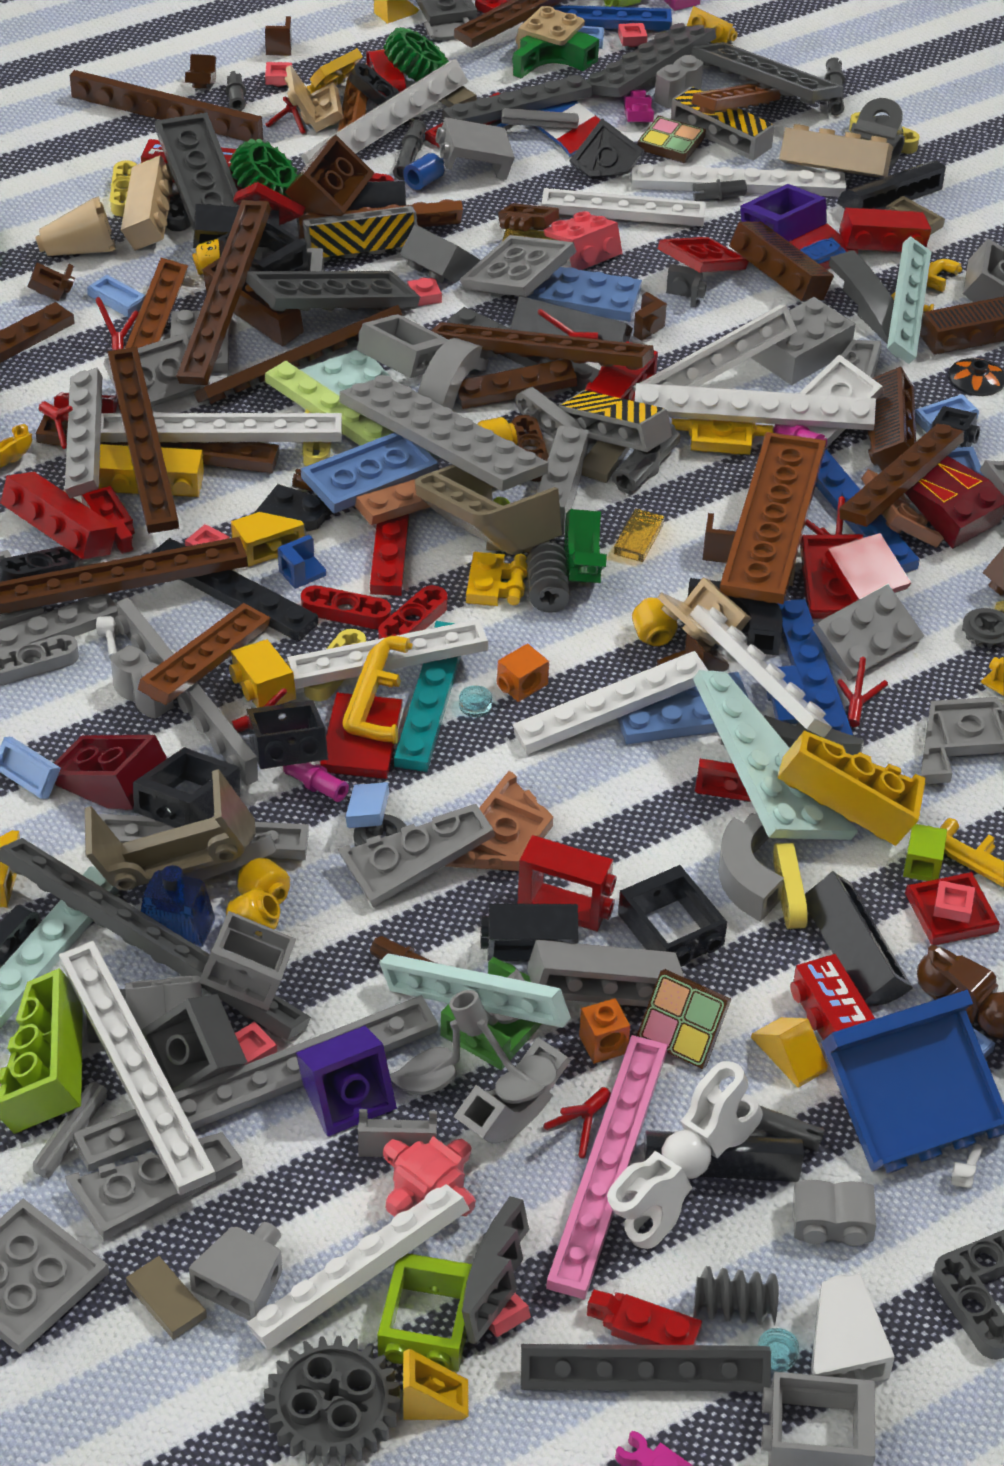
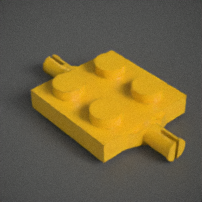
[671,418,773,455]

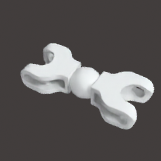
[607,1061,763,1249]

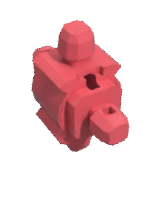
[383,1136,476,1217]

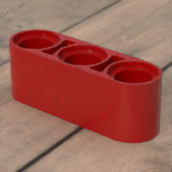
[366,50,406,96]

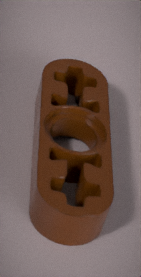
[512,415,549,482]

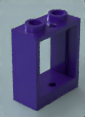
[740,184,827,242]

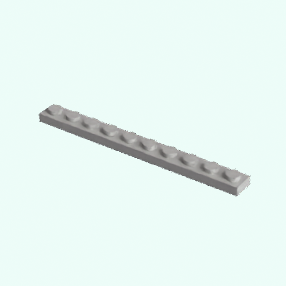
[73,995,438,1172]

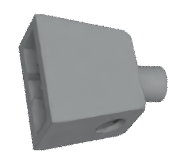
[189,1222,282,1321]

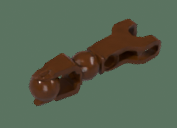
[917,945,1004,1045]

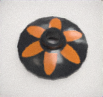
[949,358,1004,396]

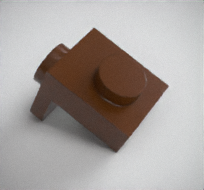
[185,54,217,88]
[27,262,75,301]
[633,292,667,341]

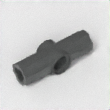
[612,424,681,494]

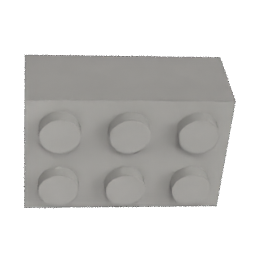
[751,297,856,385]

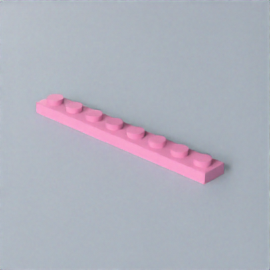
[546,1035,668,1300]

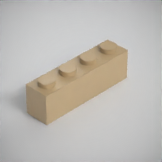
[779,124,893,178]
[121,155,174,251]

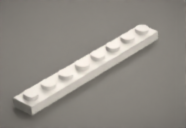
[300,59,468,165]
[631,164,846,197]
[635,383,876,430]
[100,413,342,443]
[59,940,216,1196]

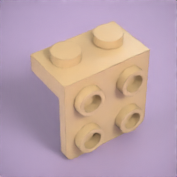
[516,6,585,50]
[285,65,343,133]
[657,577,751,647]

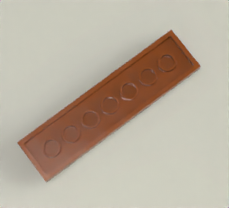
[720,432,826,604]

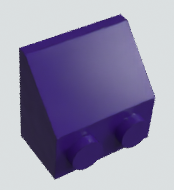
[296,1025,397,1137]

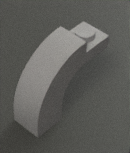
[418,338,489,409]
[718,813,784,922]
[454,1037,571,1144]

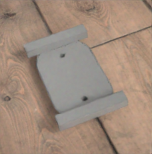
[424,17,469,41]

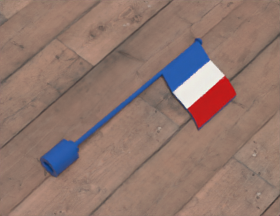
[403,100,600,190]

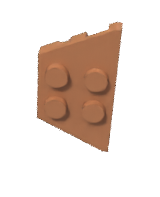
[445,771,553,871]

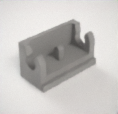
[358,1109,437,1157]

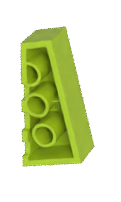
[0,968,83,1134]

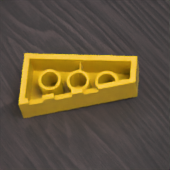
[778,731,926,846]

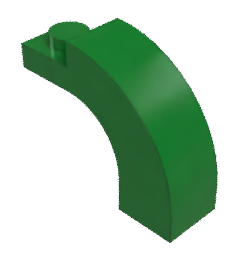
[512,32,599,79]
[564,509,607,583]

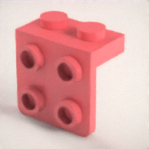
[544,211,623,270]

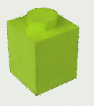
[903,824,947,881]

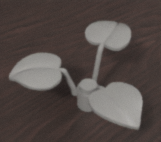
[390,969,557,1104]

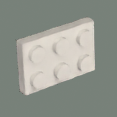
[794,354,884,448]

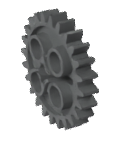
[264,1336,400,1466]

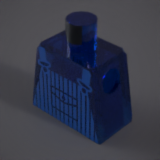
[141,865,215,946]

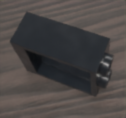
[218,219,308,272]
[246,700,328,769]
[133,747,240,828]
[618,865,727,967]
[480,904,578,961]

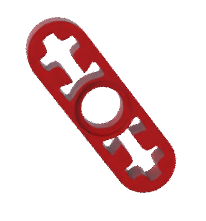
[301,585,391,629]
[378,585,447,639]

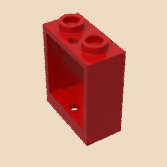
[517,835,617,932]

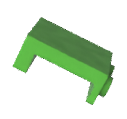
[440,957,542,1070]

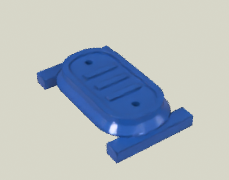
[800,237,846,264]

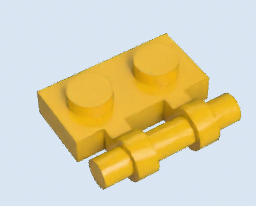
[306,48,363,94]
[466,552,528,606]

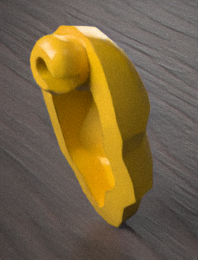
[0,424,32,469]

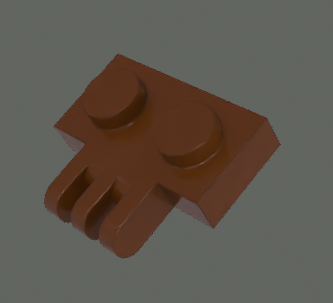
[498,203,560,232]

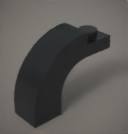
[688,575,783,655]

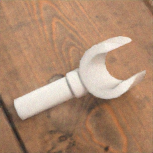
[96,616,119,657]
[951,1144,983,1188]

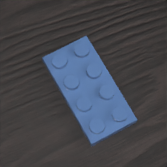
[527,267,642,322]
[301,432,439,513]
[617,672,749,745]

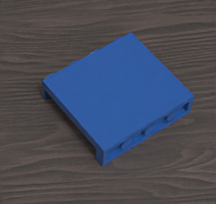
[821,990,1004,1174]

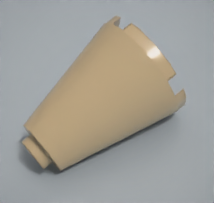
[35,196,116,256]

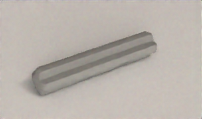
[501,108,579,129]
[33,1082,107,1178]

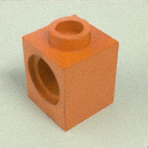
[496,643,549,702]
[579,998,630,1064]

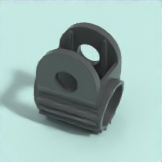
[850,98,905,169]

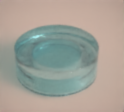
[459,685,492,717]
[758,1328,799,1372]

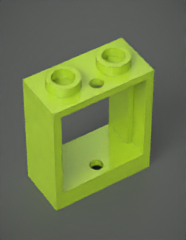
[377,1253,472,1371]

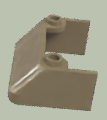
[415,465,562,555]
[85,769,256,891]

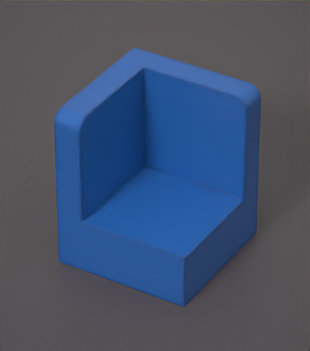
[278,535,326,589]

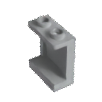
[436,117,515,180]

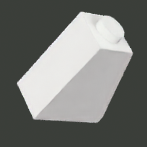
[810,1274,895,1382]

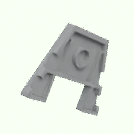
[920,697,1004,784]

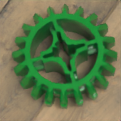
[383,27,449,82]
[229,139,298,200]

